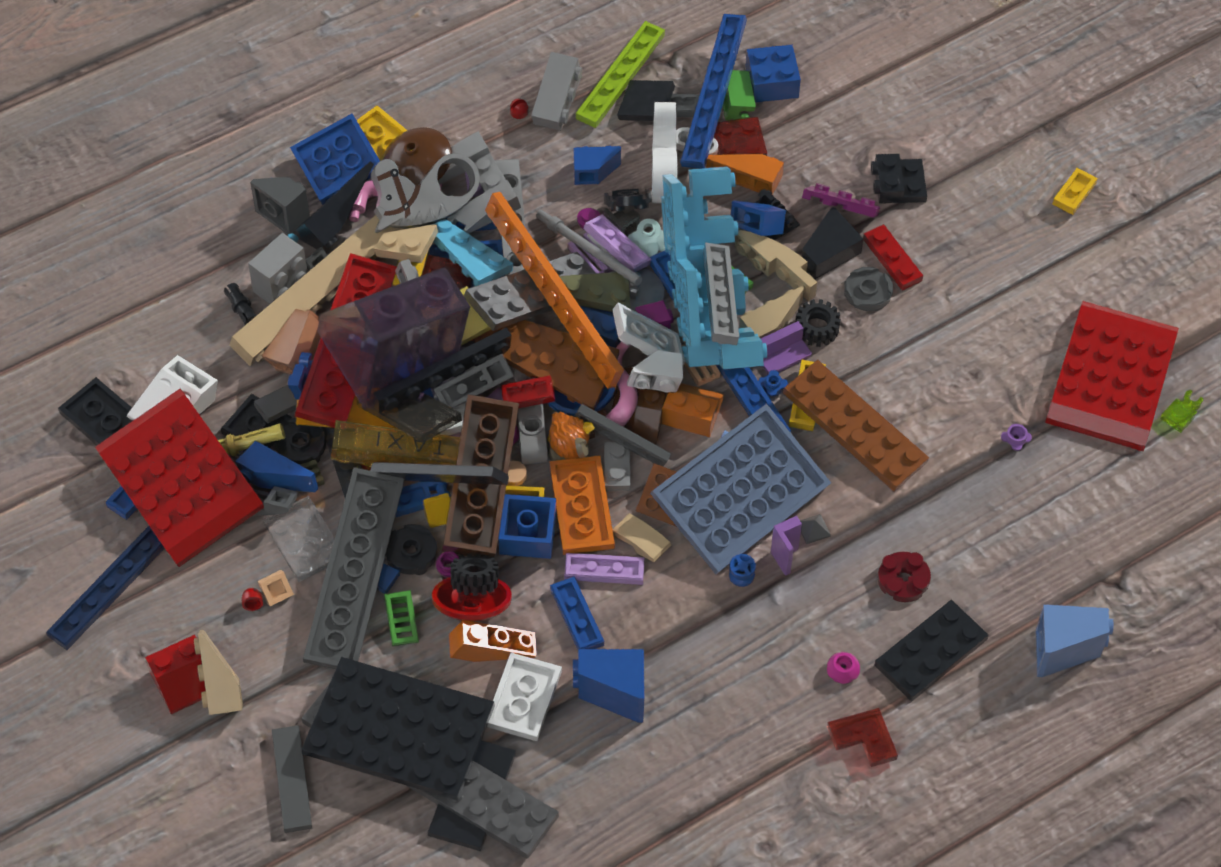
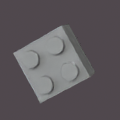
[248,233,308,304]

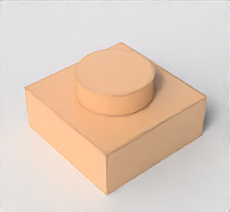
[257,570,294,606]

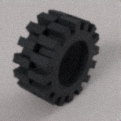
[795,299,841,347]
[451,553,498,596]

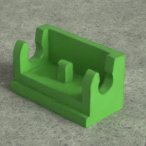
[723,70,756,121]

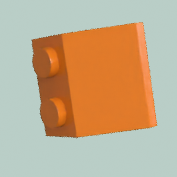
[662,383,724,437]

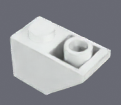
[627,350,683,393]

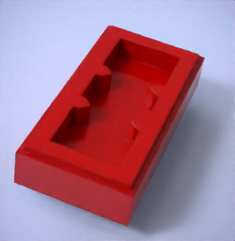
[501,375,555,409]

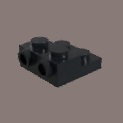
[871,154,927,204]

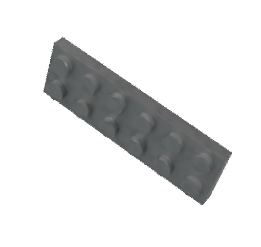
[463,252,596,331]

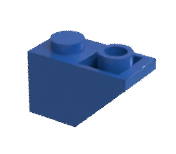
[573,146,621,185]

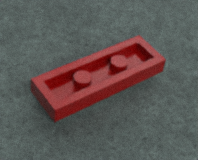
[863,224,924,291]

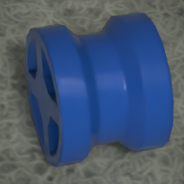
[729,554,756,587]

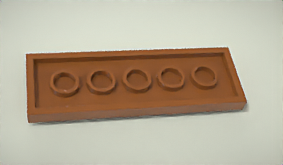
[782,359,929,492]

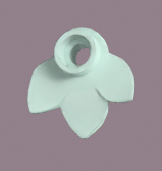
[628,219,665,257]

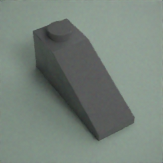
[434,354,515,412]

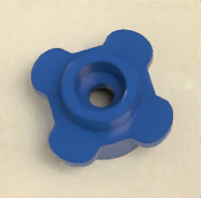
[758,370,788,397]

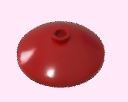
[432,577,512,622]

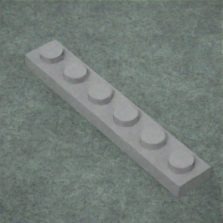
[703,242,739,345]

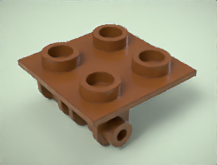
[635,463,677,527]

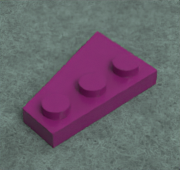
[802,183,880,218]

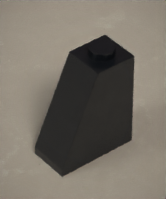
[801,207,864,280]

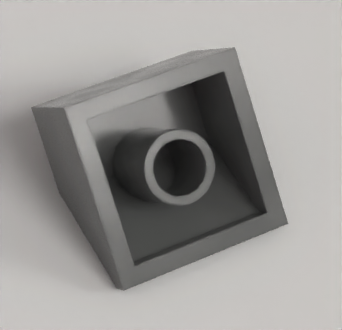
[250,177,310,234]

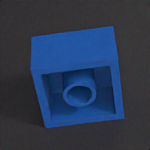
[745,44,801,103]
[498,494,556,559]

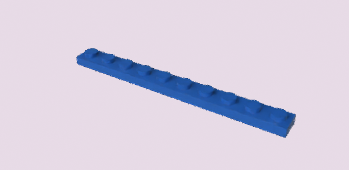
[650,251,791,433]

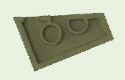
[559,272,630,312]

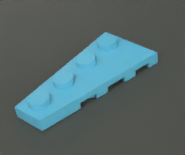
[432,219,513,286]

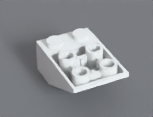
[127,355,218,420]

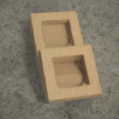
[612,513,671,562]

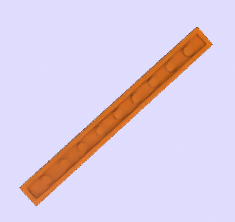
[485,192,624,389]

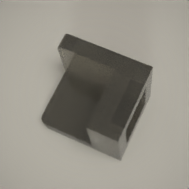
[602,208,640,237]

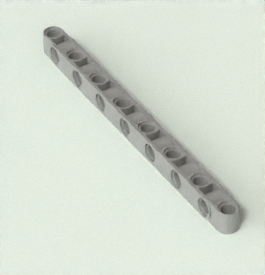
[495,159,548,464]

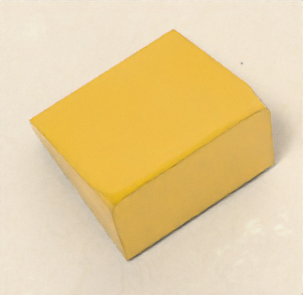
[423,493,450,528]

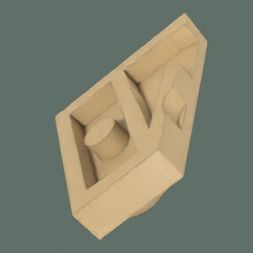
[374,224,438,263]

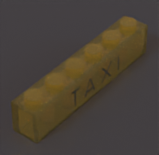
[330,420,460,467]

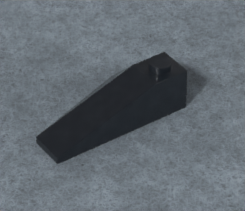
[292,161,374,249]

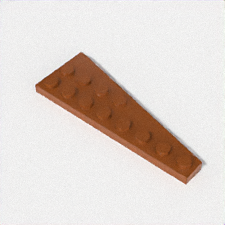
[423,291,619,411]

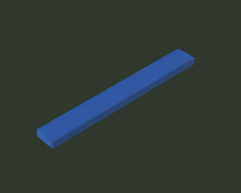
[680,14,747,169]

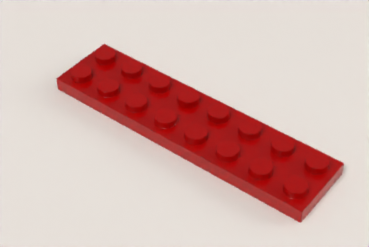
[295,253,397,431]

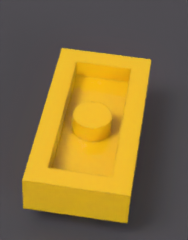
[1052,168,1098,215]

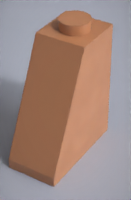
[261,309,324,375]

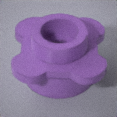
[1001,424,1032,451]

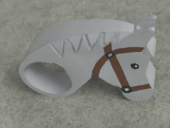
[371,153,480,233]

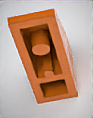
[706,154,784,195]

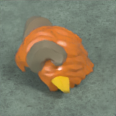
[547,412,595,461]

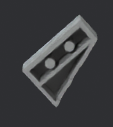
[531,52,582,131]

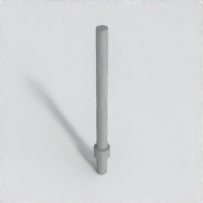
[536,210,642,286]

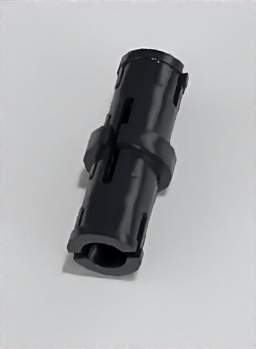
[224,283,257,325]

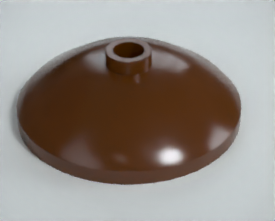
[383,127,452,186]

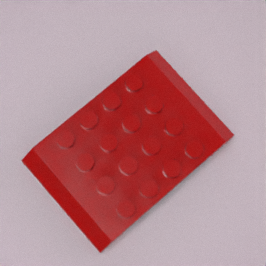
[1045,301,1179,452]
[95,388,264,567]

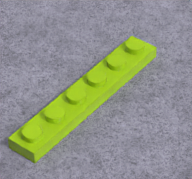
[576,21,665,128]

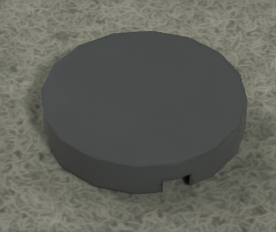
[844,267,893,311]

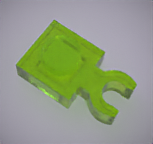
[1161,390,1203,433]

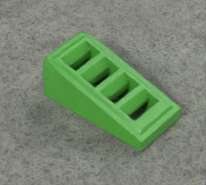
[384,590,419,647]

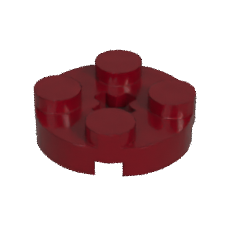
[877,552,931,603]

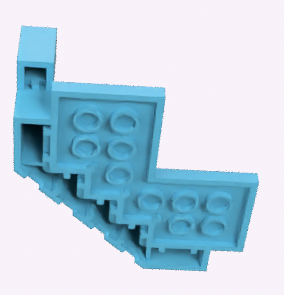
[661,166,767,369]

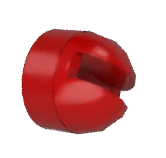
[510,98,529,119]
[241,588,263,611]

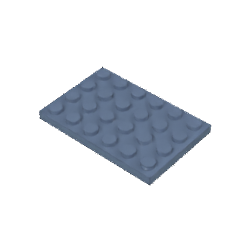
[650,403,831,574]

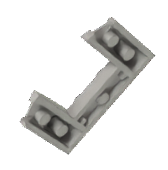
[438,131,521,234]

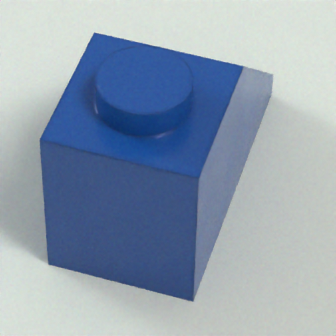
[730,201,786,236]

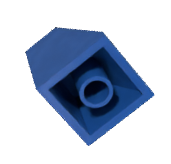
[573,649,644,723]

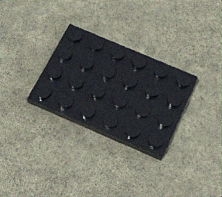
[301,657,495,801]

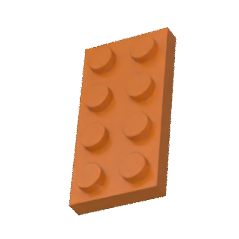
[549,456,615,555]

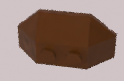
[611,362,668,445]

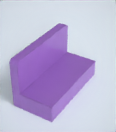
[761,321,812,375]
[770,516,802,576]

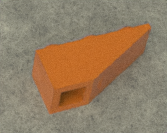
[449,620,536,662]

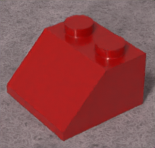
[145,634,206,714]

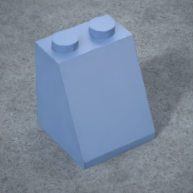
[1036,605,1114,677]

